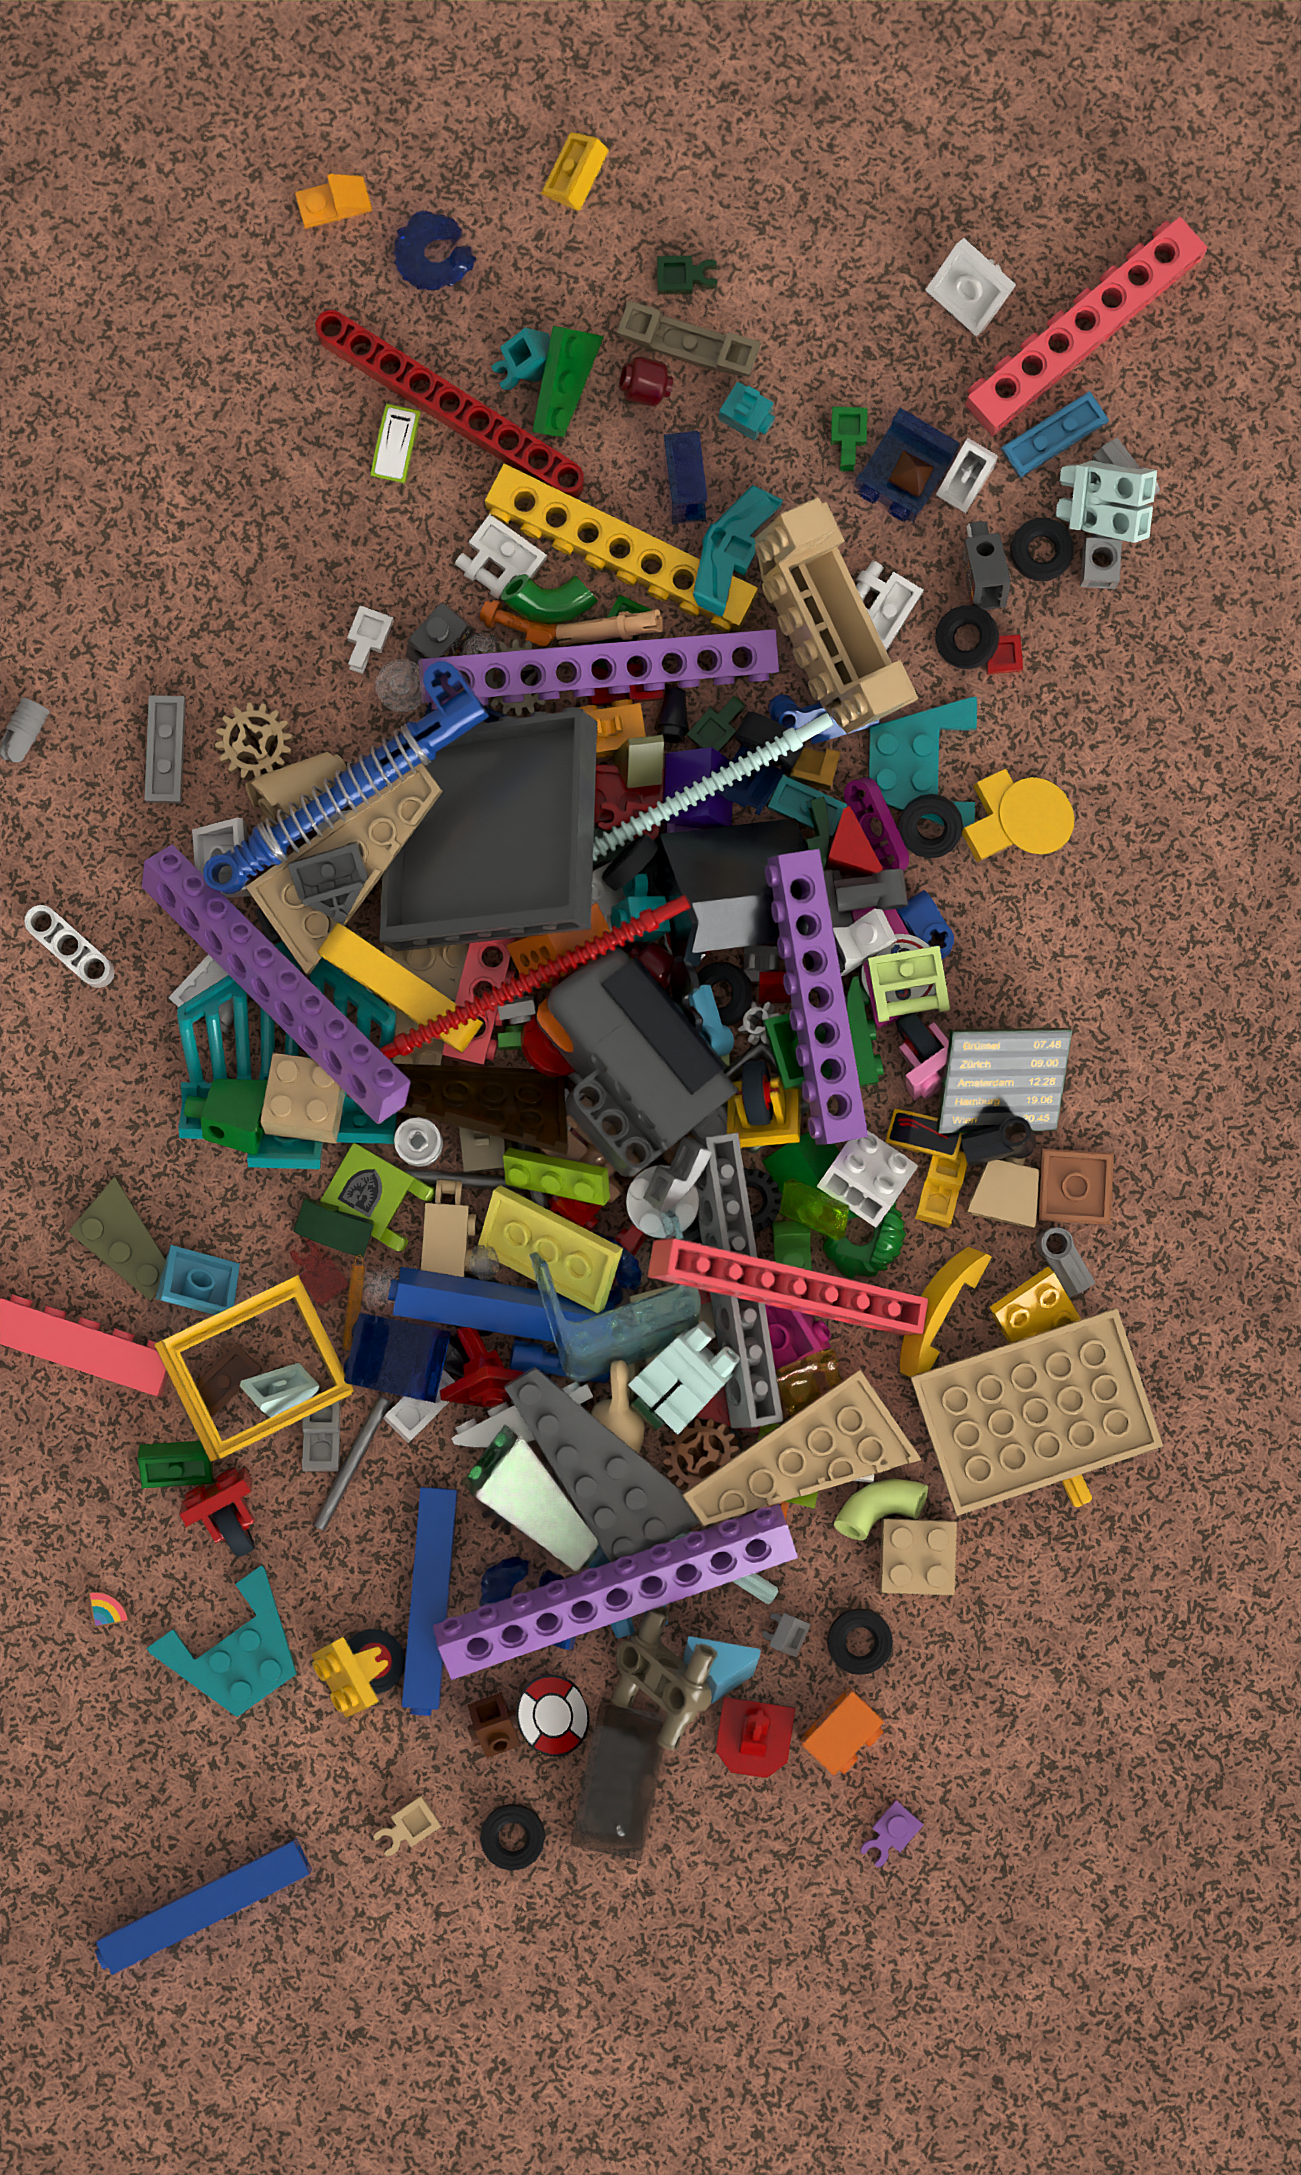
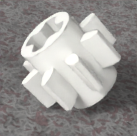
[738,1001,781,1046]

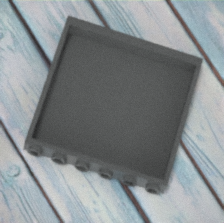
[379,707,597,951]

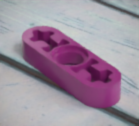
[844,777,909,871]

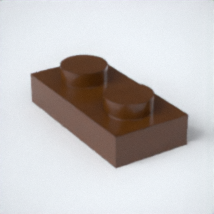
[195,1343,262,1419]

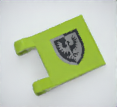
[320,1143,436,1251]

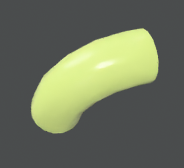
[834,1478,928,1540]

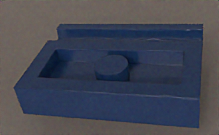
[715,745,787,815]

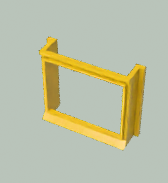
[154,1275,354,1462]

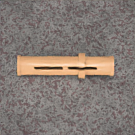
[556,609,663,647]

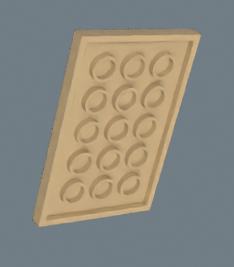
[910,1308,1163,1516]

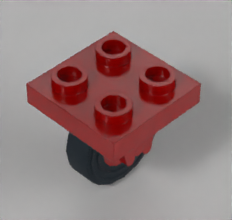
[179,1467,255,1557]

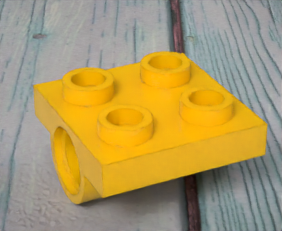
[989,1266,1081,1343]

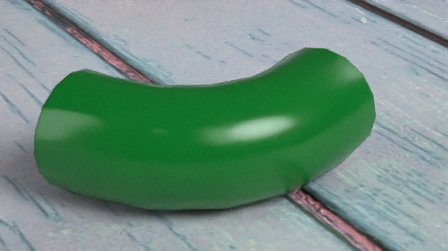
[501,574,598,625]

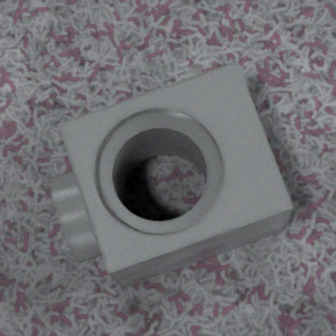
[1080,534,1122,589]

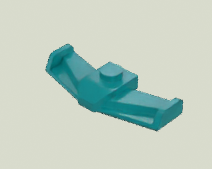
[693,485,783,616]

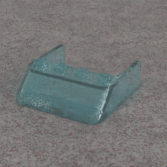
[529,1210,701,1382]

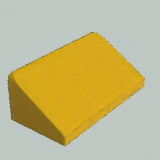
[541,132,608,211]

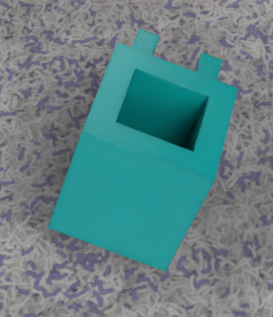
[491,327,550,391]
[718,381,776,441]
[610,874,671,942]

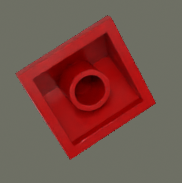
[825,806,883,878]

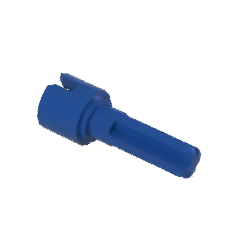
[509,1339,611,1383]

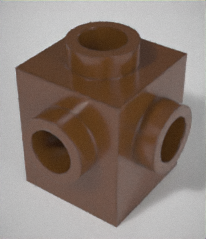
[467,1692,521,1758]

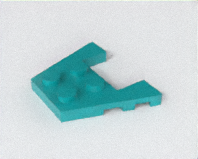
[868,697,977,828]
[146,1565,297,1717]

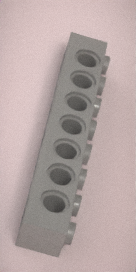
[694,1133,783,1428]

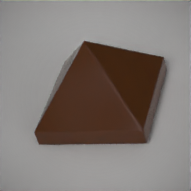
[888,450,934,498]

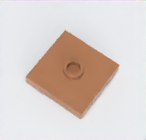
[1037,1149,1114,1225]

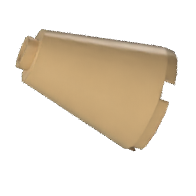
[245,752,347,827]

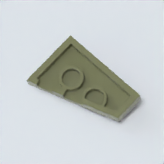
[68,1177,166,1301]

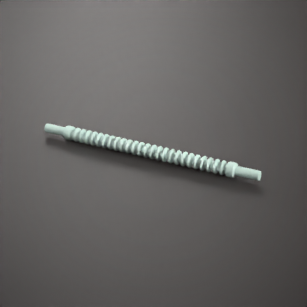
[593,713,834,861]

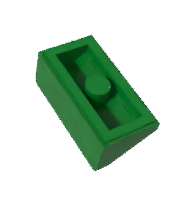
[137,1441,214,1489]

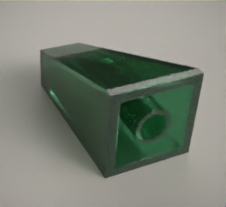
[461,1425,599,1573]

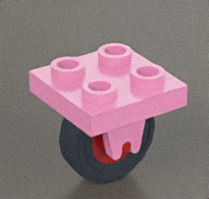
[895,1013,949,1101]

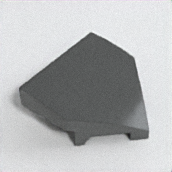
[287,842,368,925]

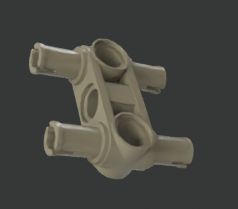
[610,1606,718,1750]

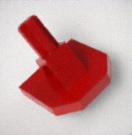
[440,1326,525,1407]
[715,1696,795,1778]

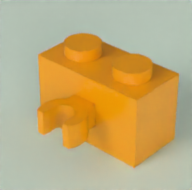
[579,699,646,759]

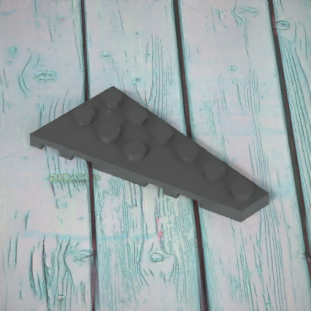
[503,1367,699,1563]

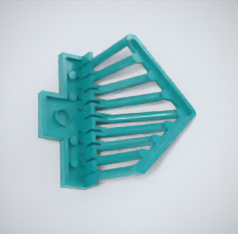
[177,941,398,1169]

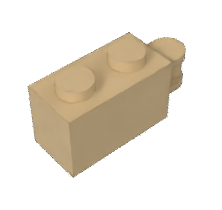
[421,1179,476,1277]

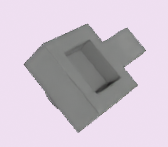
[498,991,538,1024]

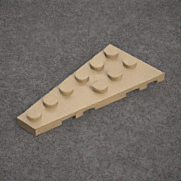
[245,762,443,975]

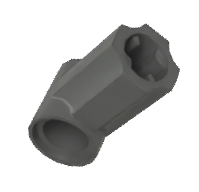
[834,869,908,913]

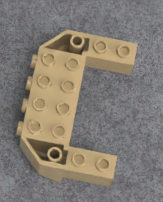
[755,497,919,734]

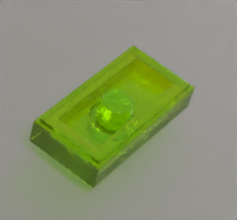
[780,1178,849,1241]

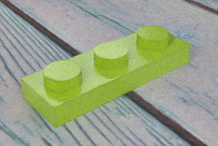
[503,1148,610,1206]

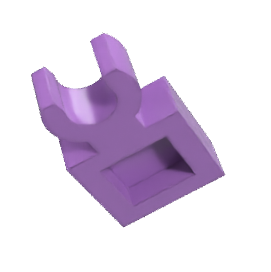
[860,1799,923,1867]

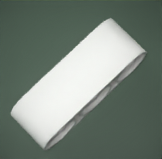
[24,905,115,988]

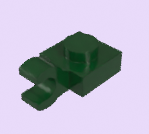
[687,696,745,752]

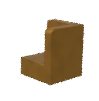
[789,748,840,792]

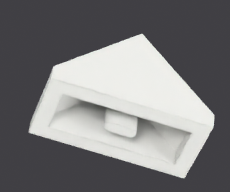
[936,438,998,513]

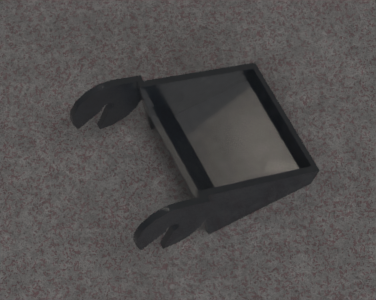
[654,818,848,1033]

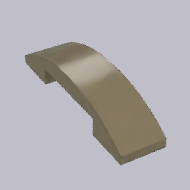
[617,300,761,377]

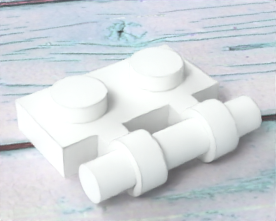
[455,514,547,600]
[856,561,924,651]

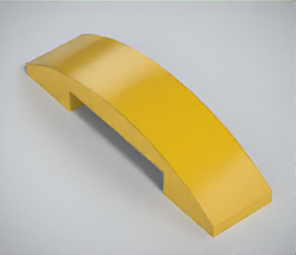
[900,1246,992,1377]

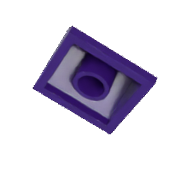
[661,747,733,829]

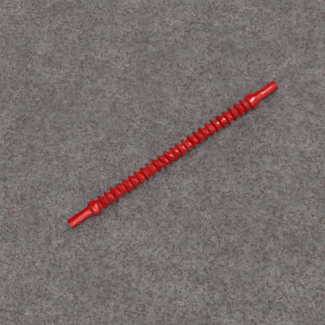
[379,894,691,1060]

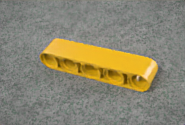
[317,923,483,1053]

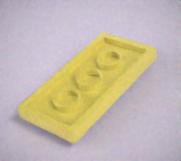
[477,1185,623,1314]

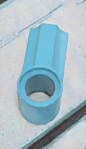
[689,985,734,1057]

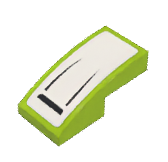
[370,403,421,483]

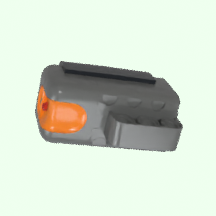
[536,948,738,1177]

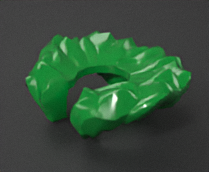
[822,1201,906,1278]

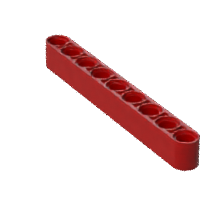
[315,310,584,498]

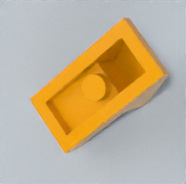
[295,174,372,229]

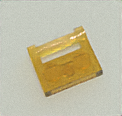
[775,1349,842,1417]

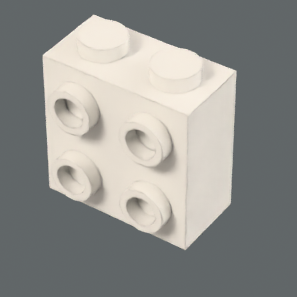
[816,1130,918,1227]

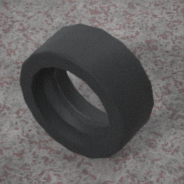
[734,711,805,769]

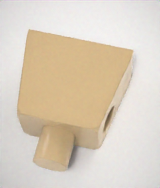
[965,1141,1039,1229]

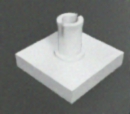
[925,238,1016,336]

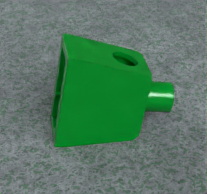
[184,1079,268,1155]

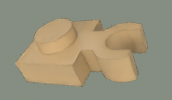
[373,1795,442,1857]

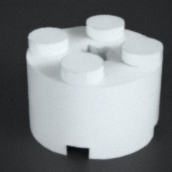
[626,1165,699,1238]

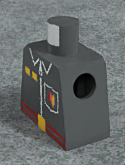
[962,521,1011,610]
[406,603,477,668]

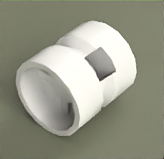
[394,1117,443,1167]

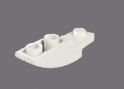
[451,1381,594,1447]

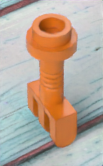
[479,600,558,646]

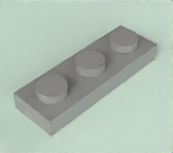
[144,695,186,804]

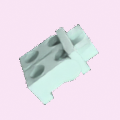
[1056,461,1157,543]
[628,1322,740,1435]

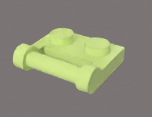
[868,946,950,1022]

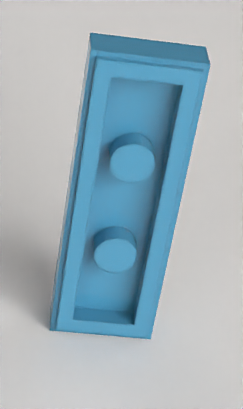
[1001,391,1109,478]

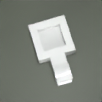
[347,606,394,674]

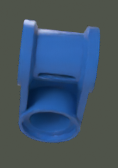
[896,890,954,959]

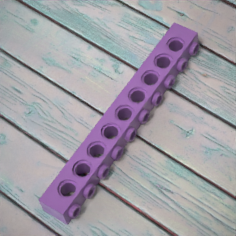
[418,629,779,709]
[141,845,410,1124]
[433,1504,798,1680]

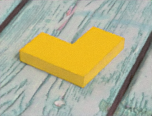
[962,769,1014,862]

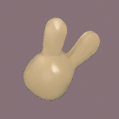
[591,1356,645,1454]

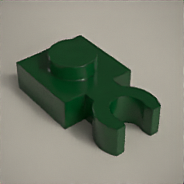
[657,255,717,295]

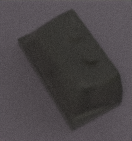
[570,1701,667,1861]

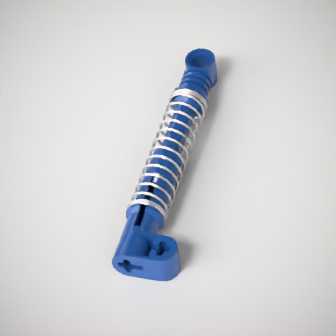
[203,661,489,894]

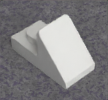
[833,909,897,976]

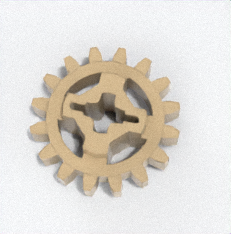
[215,703,293,780]

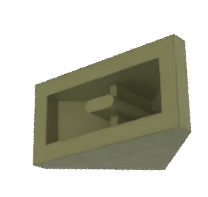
[613,735,664,788]

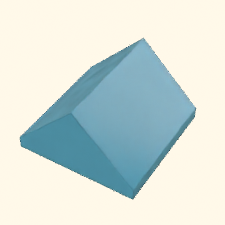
[155,1245,240,1315]
[682,1636,761,1704]

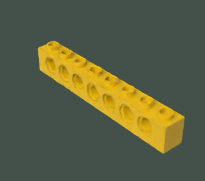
[485,464,758,633]

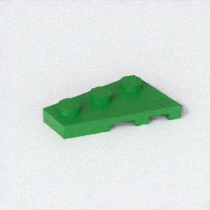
[532,326,604,437]

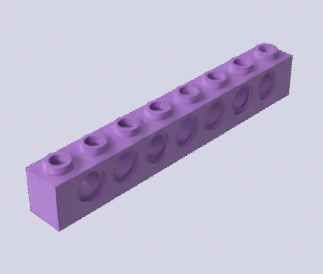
[765,849,868,1145]

